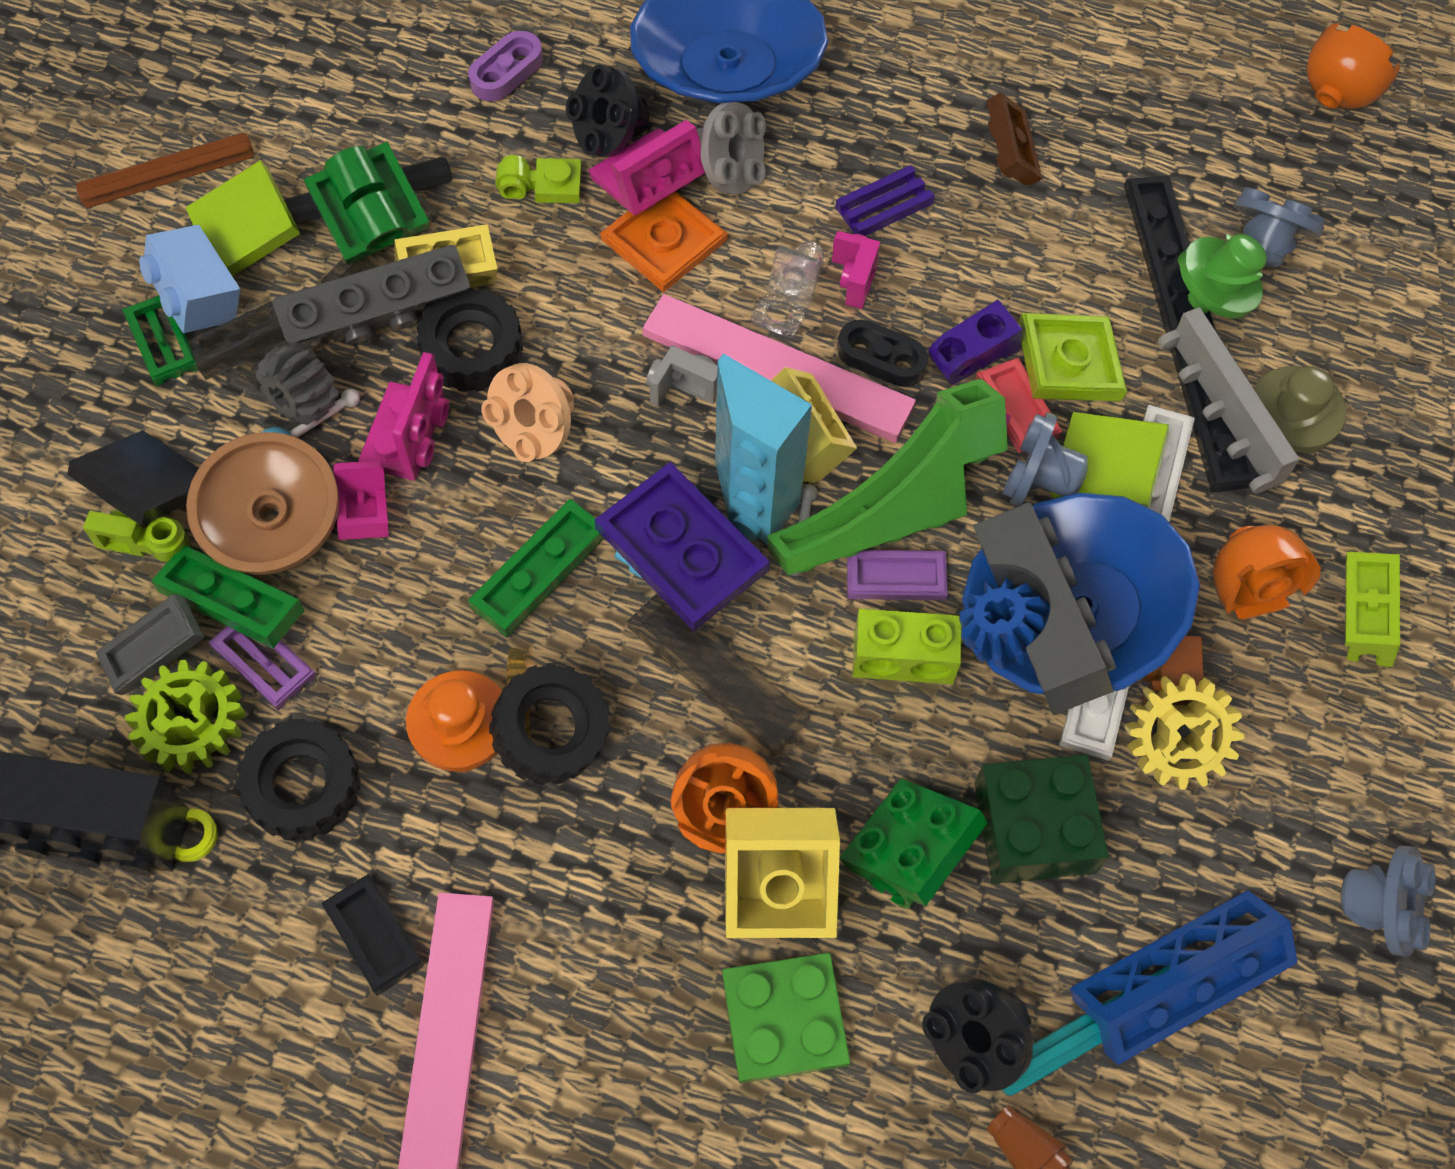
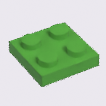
[722,953,850,1084]

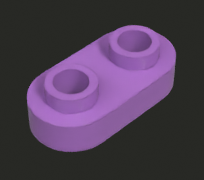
[468,31,543,101]

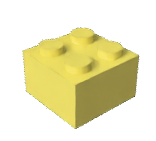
[725,808,840,938]

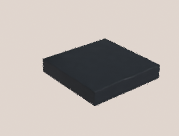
[67,430,199,526]

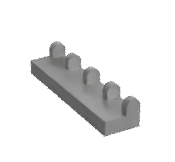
[1157,307,1300,494]

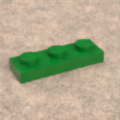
[468,499,604,638]
[151,545,305,649]

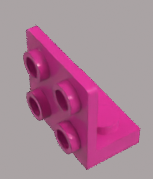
[589,120,705,216]
[358,352,449,481]

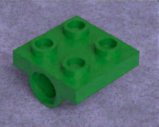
[303,141,430,265]
[839,778,988,909]

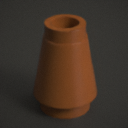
[986,1105,1074,1169]

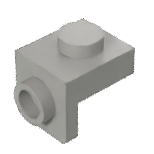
[646,345,717,407]

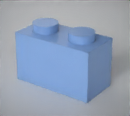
[139,225,240,334]

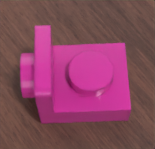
[832,231,880,309]

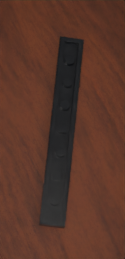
[1124,175,1259,493]

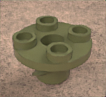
[1254,366,1347,454]

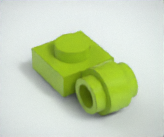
[495,155,582,203]
[83,510,190,562]

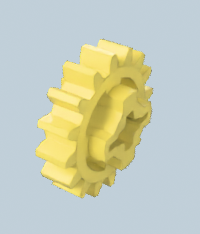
[1125,674,1244,790]

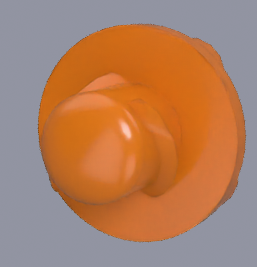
[406,670,502,773]

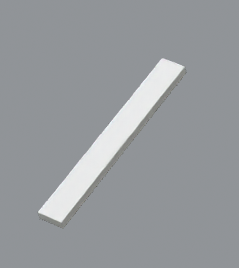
[1059,405,1195,761]

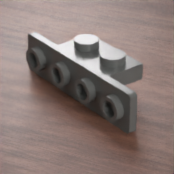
[272,245,470,345]

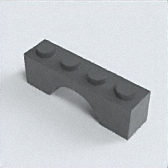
[973,502,1116,715]

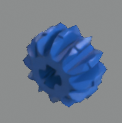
[959,577,1048,669]

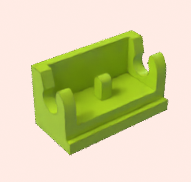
[1345,552,1400,667]

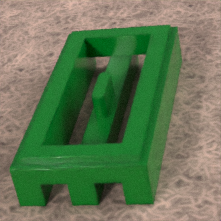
[122,295,200,386]

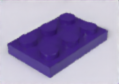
[594,462,770,631]

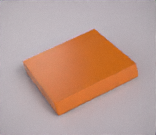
[600,191,728,292]

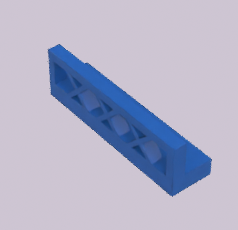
[1070,890,1298,1065]

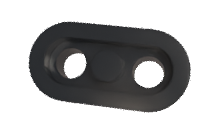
[837,320,928,387]

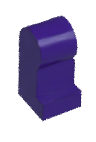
[928,299,1023,385]

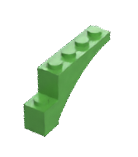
[767,378,1008,575]

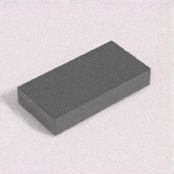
[96,594,204,695]

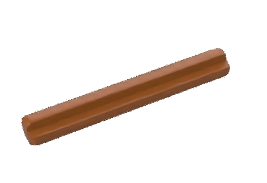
[76,132,254,208]

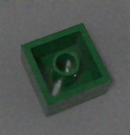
[974,755,1109,884]

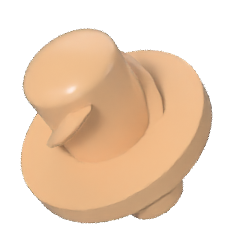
[482,363,574,462]

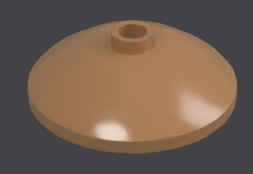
[186,432,339,575]

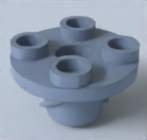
[1233,187,1325,268]
[1002,412,1088,506]
[1341,846,1436,957]

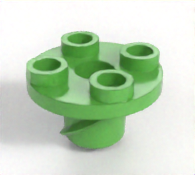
[1178,234,1267,319]

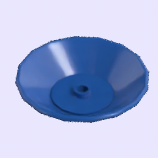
[630,0,828,103]
[962,493,1200,695]

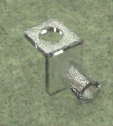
[751,241,824,338]

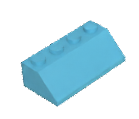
[715,353,812,544]

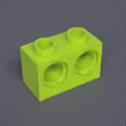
[852,609,961,685]

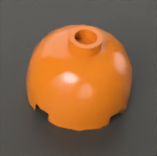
[1306,23,1400,109]
[1213,525,1321,620]
[670,743,779,854]

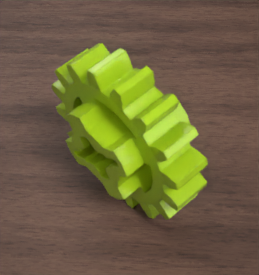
[125,659,246,774]

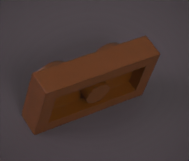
[986,92,1043,185]

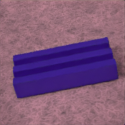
[835,165,935,236]

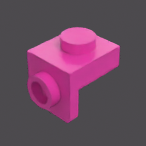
[333,461,389,540]

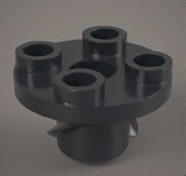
[565,64,649,157]
[922,978,1033,1093]

